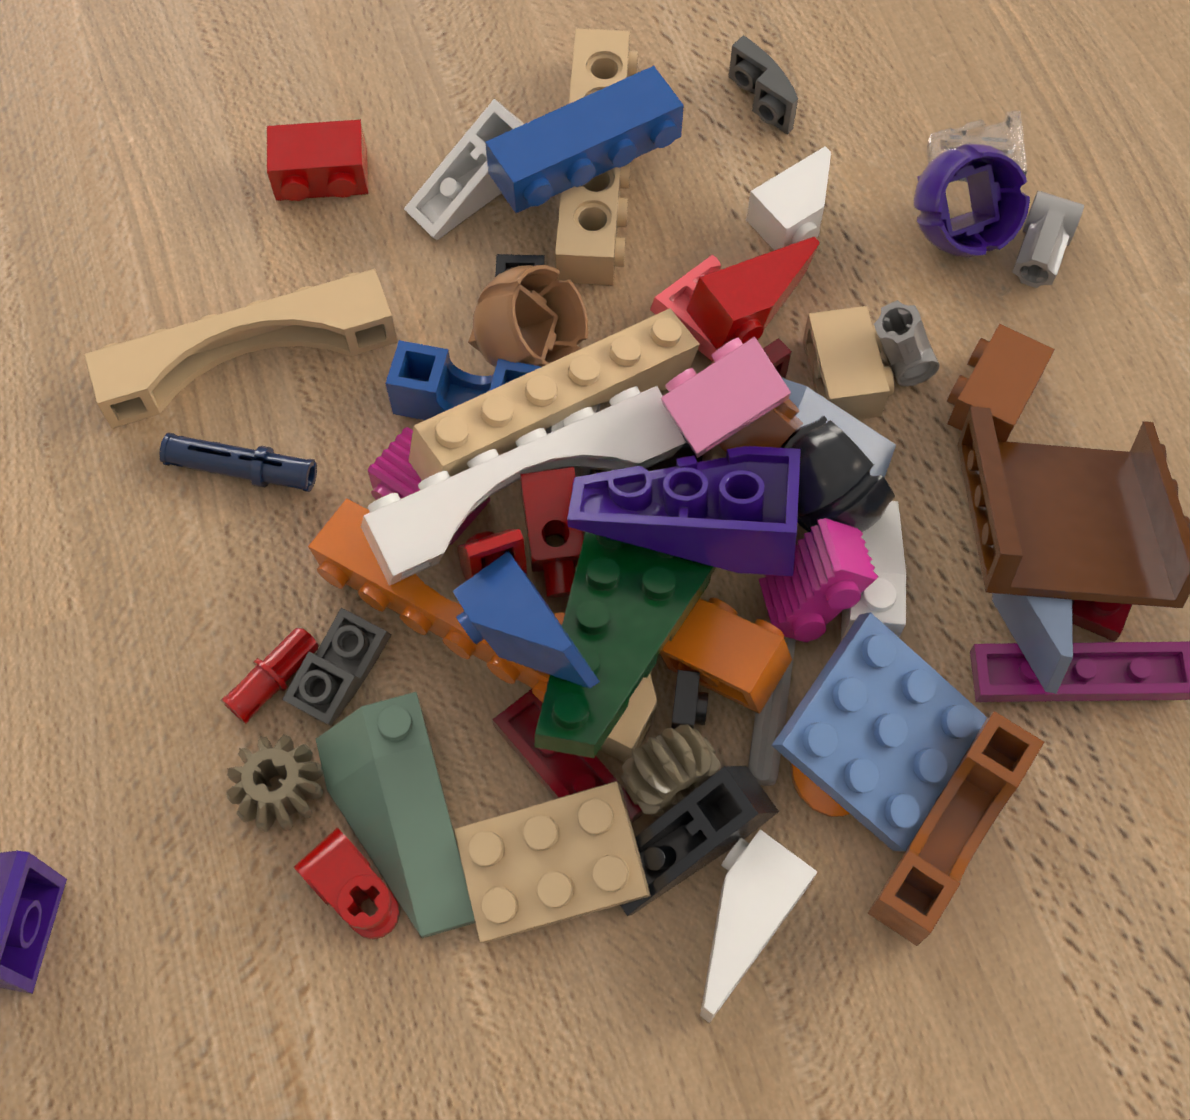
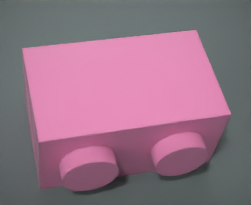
[661,337,791,458]

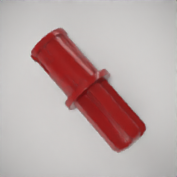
[221,628,319,724]

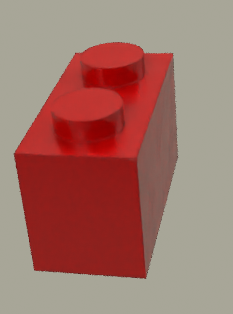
[267,119,369,201]

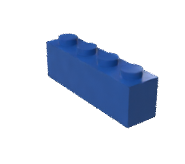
[485,66,684,214]

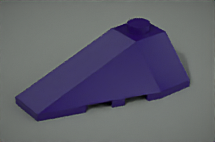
[567,446,801,576]

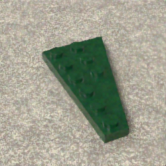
[534,532,716,758]

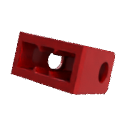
[520,467,584,598]

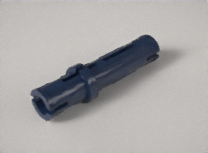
[159,433,317,492]

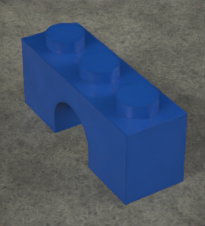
[385,340,541,420]

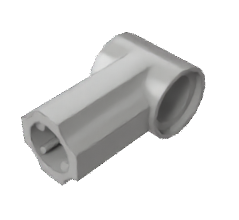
[1012,190,1084,288]
[874,300,940,387]

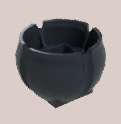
[781,416,895,532]

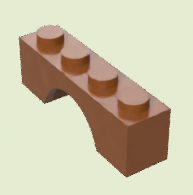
[868,711,1045,946]

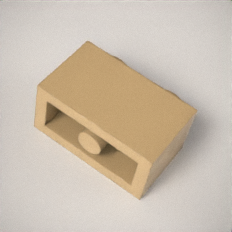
[803,306,894,420]

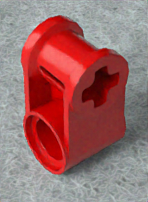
[294,827,400,939]

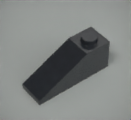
[620,766,779,916]

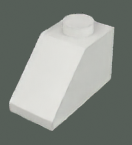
[747,146,831,250]

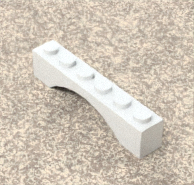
[361,386,686,586]

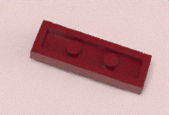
[492,688,642,824]

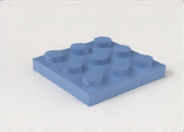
[771,612,987,851]

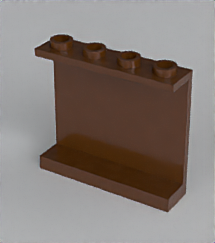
[957,407,1190,608]

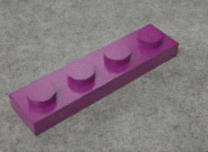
[970,641,1190,702]

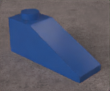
[453,551,600,688]

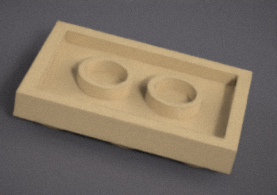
[454,781,650,943]

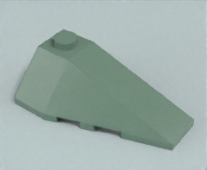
[316,692,475,938]

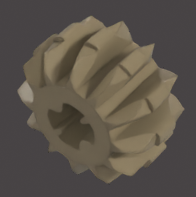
[621,724,721,817]
[226,734,323,832]

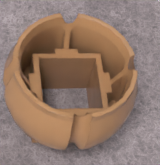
[468,265,588,367]

